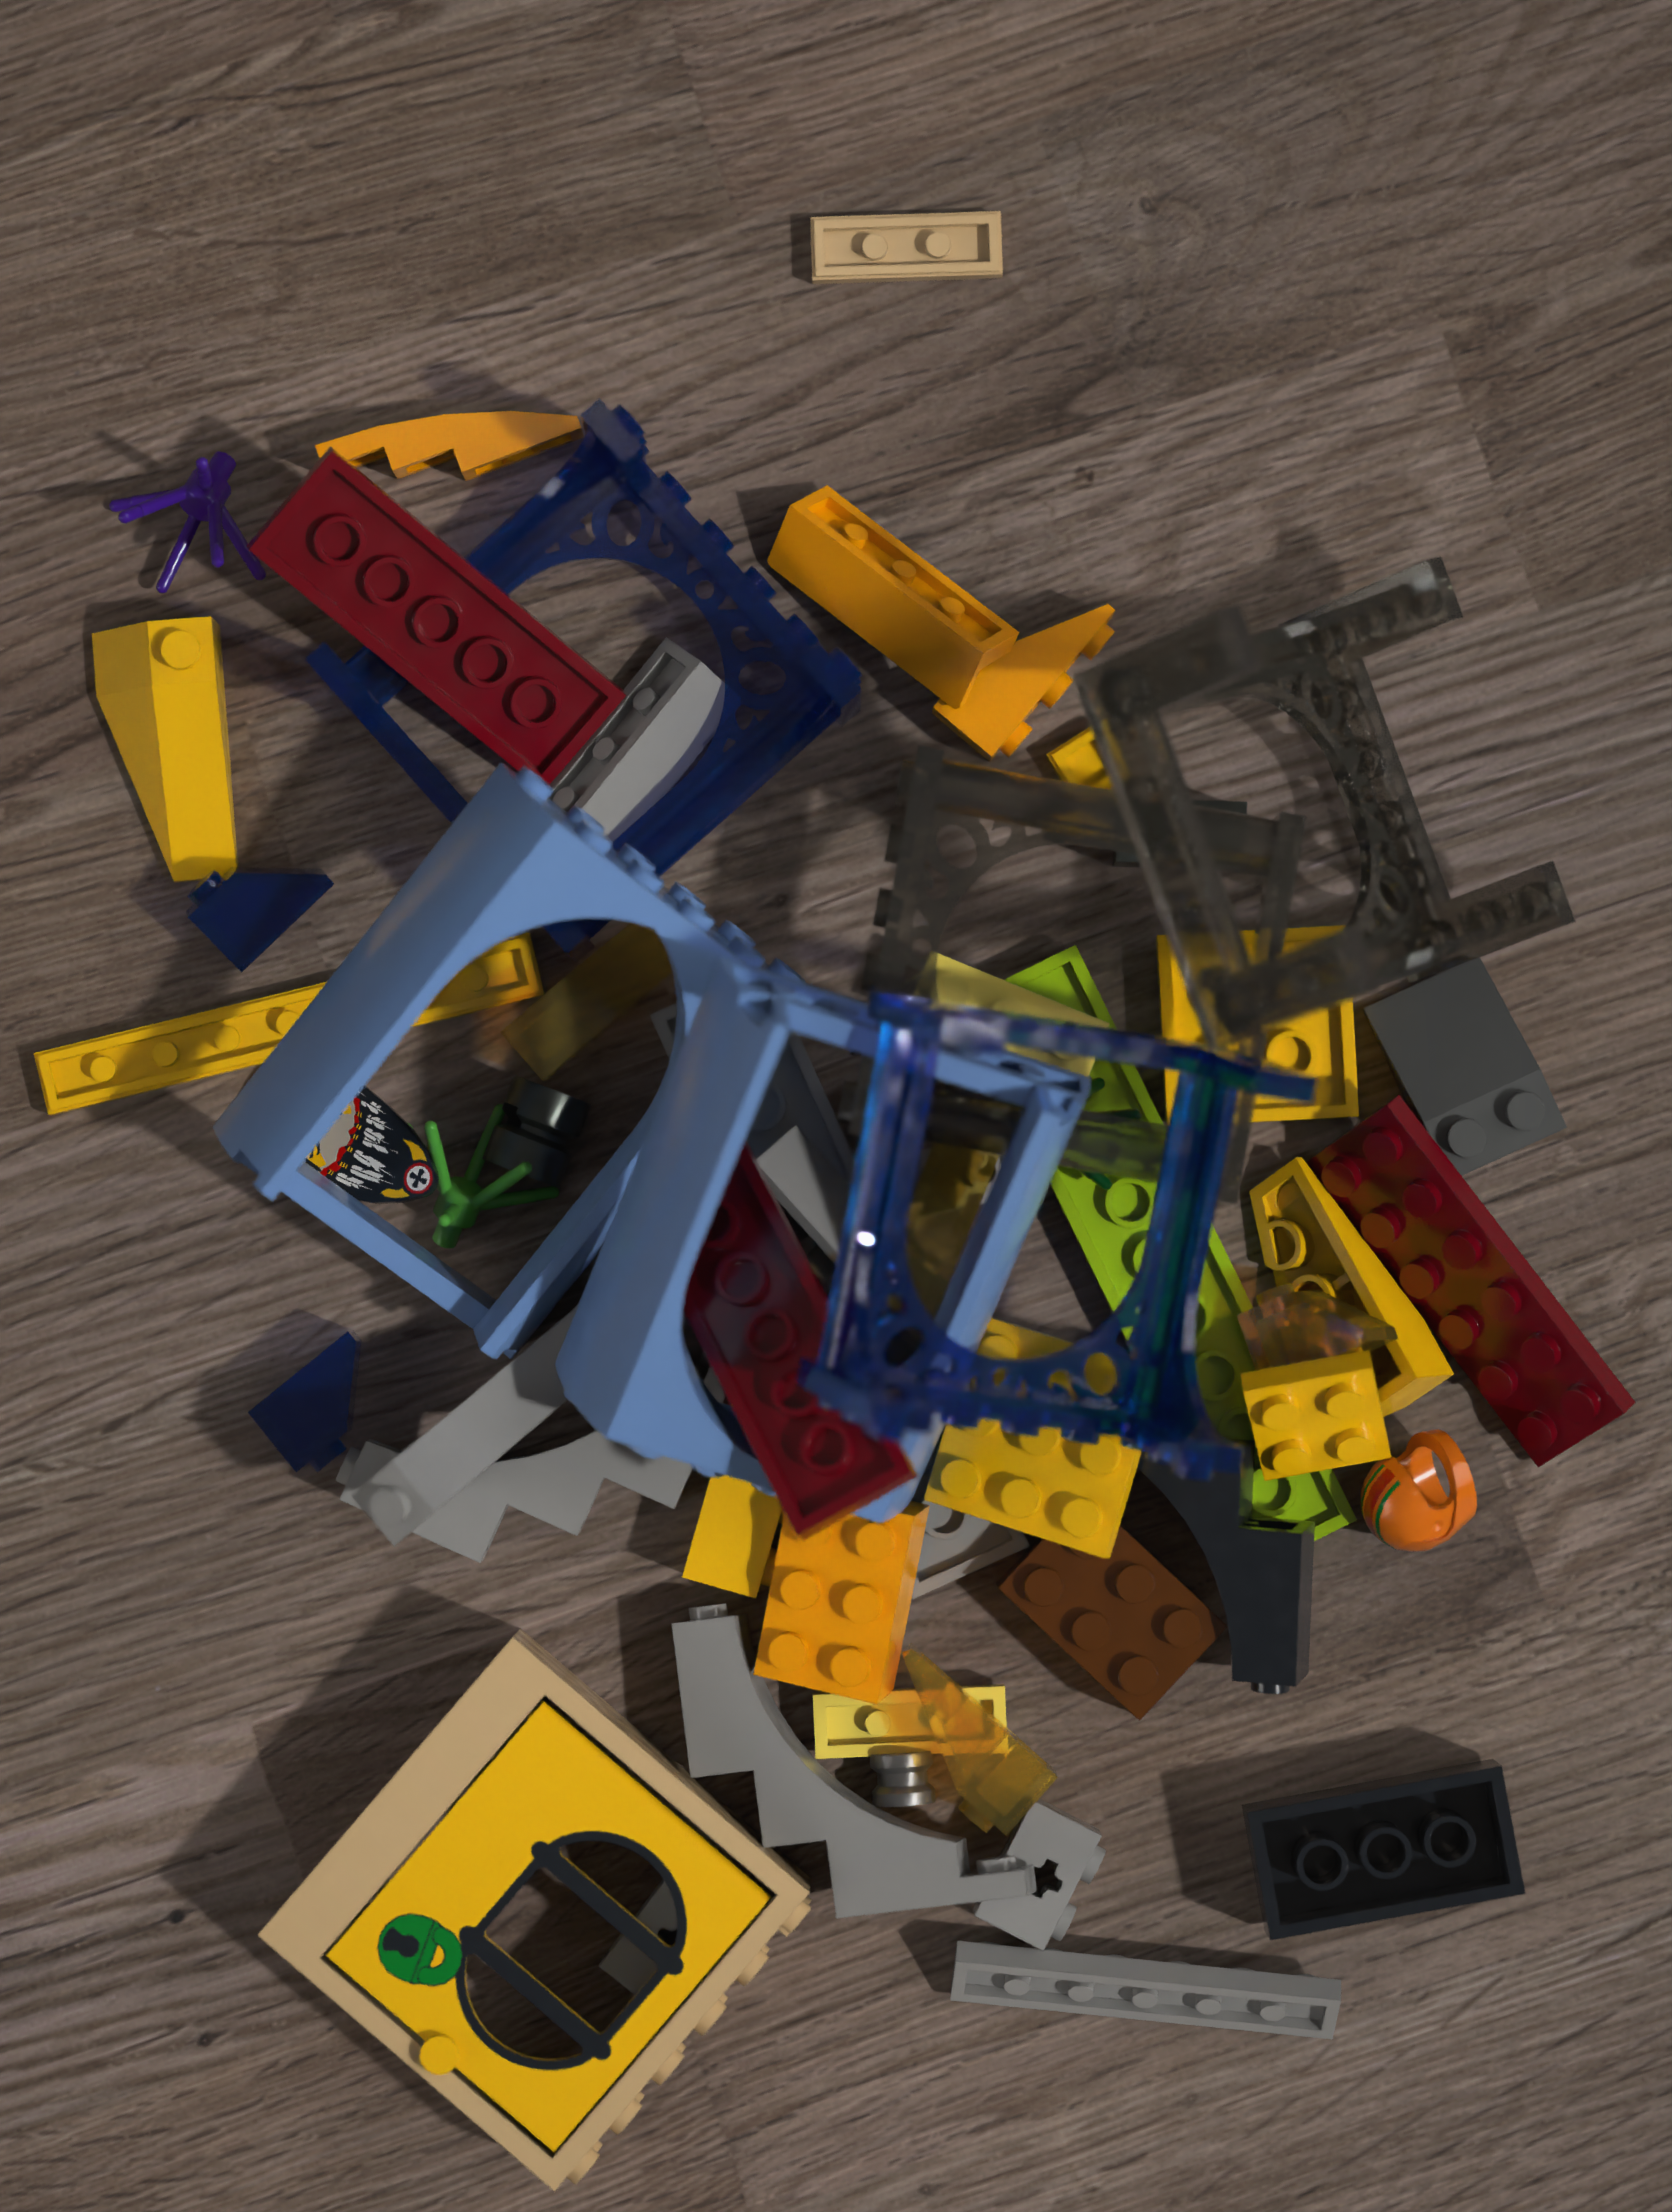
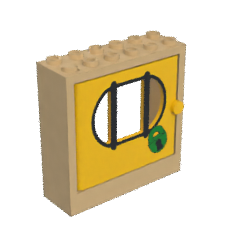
[258,1628,812,2191]

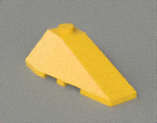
[92,616,239,882]
[1249,1157,1454,1417]

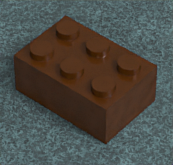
[996,1526,1228,1721]

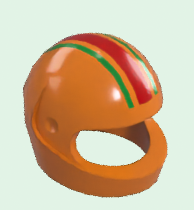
[1360,1429,1477,1552]

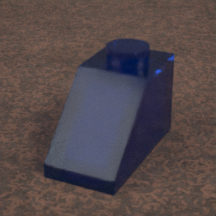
[186,867,334,972]
[248,1330,362,1473]

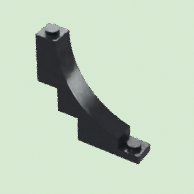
[1105,1352,1315,1694]

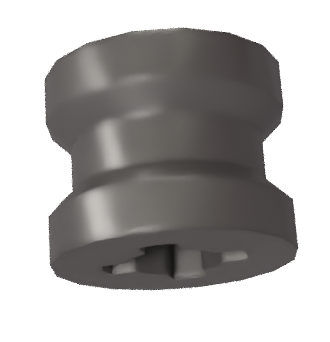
[870,1751,935,1807]

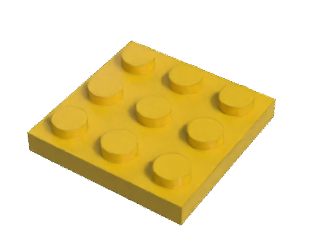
[1156,925,1359,1127]
[924,1317,1166,1558]

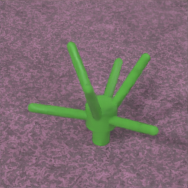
[408,1104,559,1249]

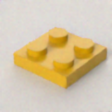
[1241,1350,1391,1481]

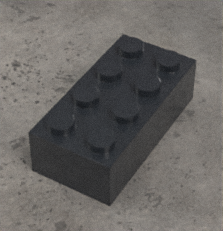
[1241,1759,1526,1940]

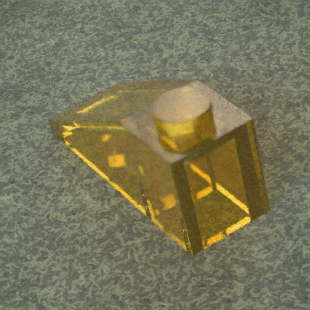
[902,1643,1058,1836]

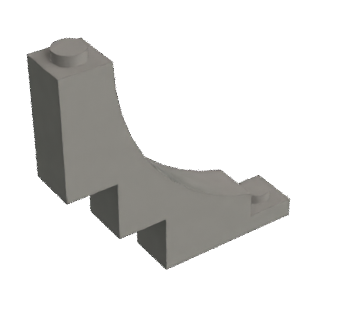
[352,1305,578,1546]
[336,1351,726,1563]
[672,1603,1037,1918]

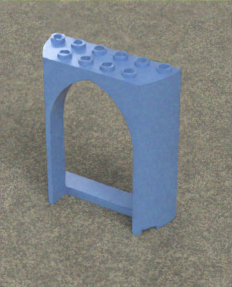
[213,762,806,1359]
[555,955,1090,1523]

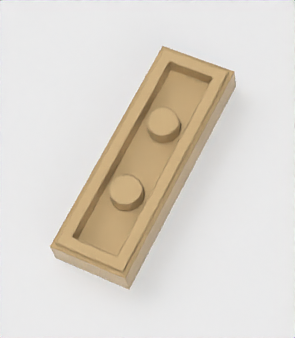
[810,211,1003,284]

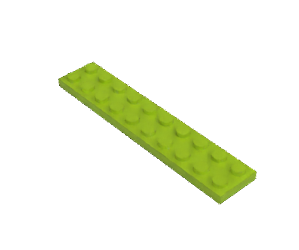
[1004,945,1357,1541]

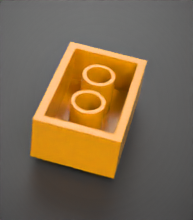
[753,1501,930,1704]

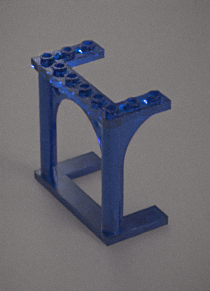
[305,398,862,963]
[797,990,1317,1481]

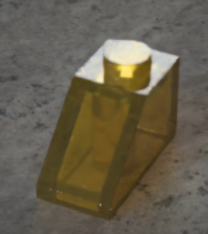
[1237,1284,1398,1370]

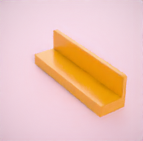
[767,485,1019,709]

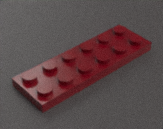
[247,446,626,785]
[1306,1095,1636,1468]
[682,1139,918,1541]

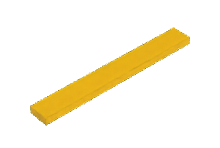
[33,933,545,1116]

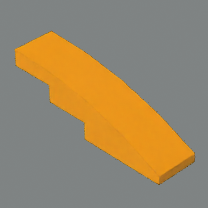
[315,411,584,481]

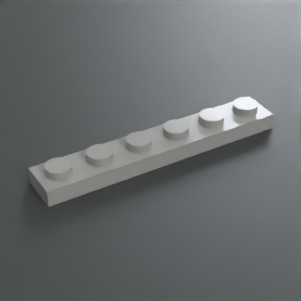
[950,1941,1341,2039]

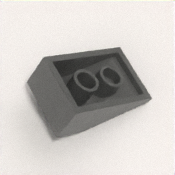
[1362,956,1567,1176]

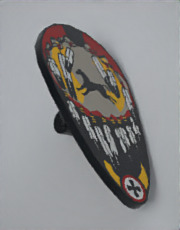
[304,1085,439,1204]

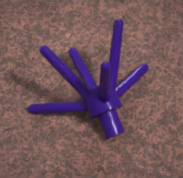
[109,452,266,593]

